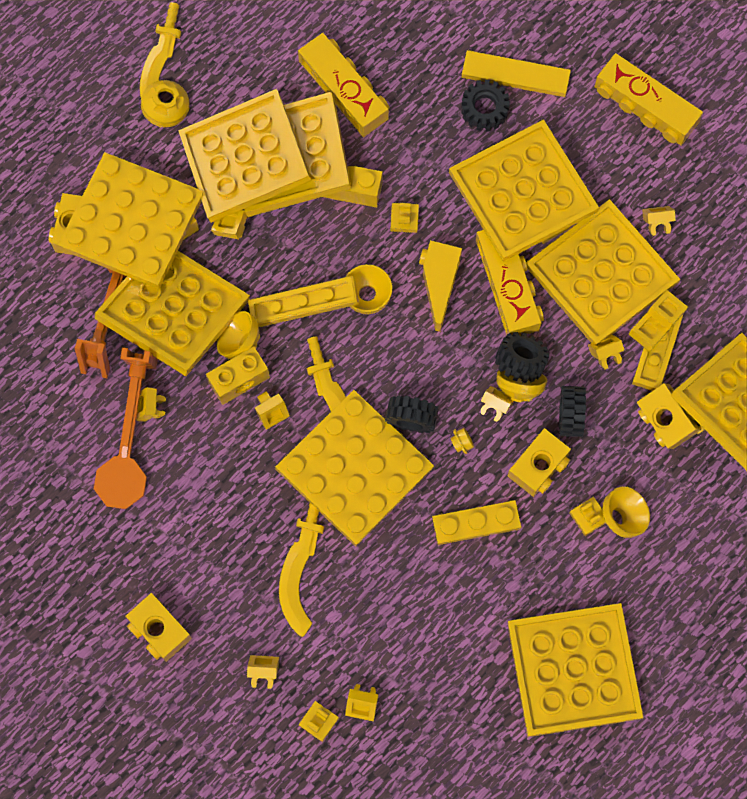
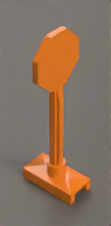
[74,268,125,379]
[94,348,158,509]

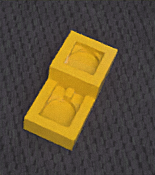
[629,290,688,352]

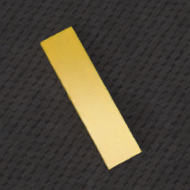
[461,50,571,97]
[248,276,359,327]

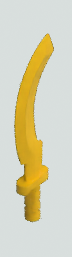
[140,2,181,127]
[307,336,346,411]
[279,503,324,637]

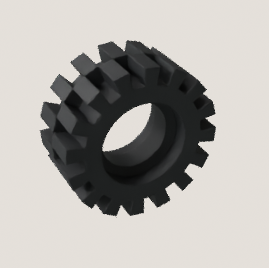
[461,80,510,132]
[495,332,549,383]
[559,386,586,437]
[385,396,439,433]

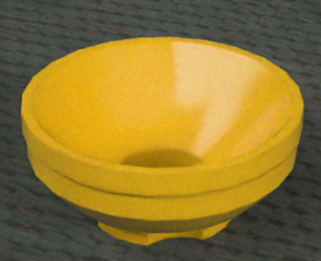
[141,80,189,127]
[346,264,392,314]
[217,311,260,360]
[496,370,548,402]
[603,486,650,538]

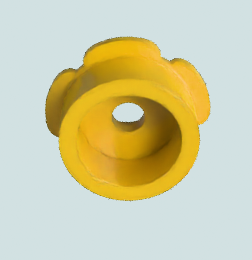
[450,428,474,454]

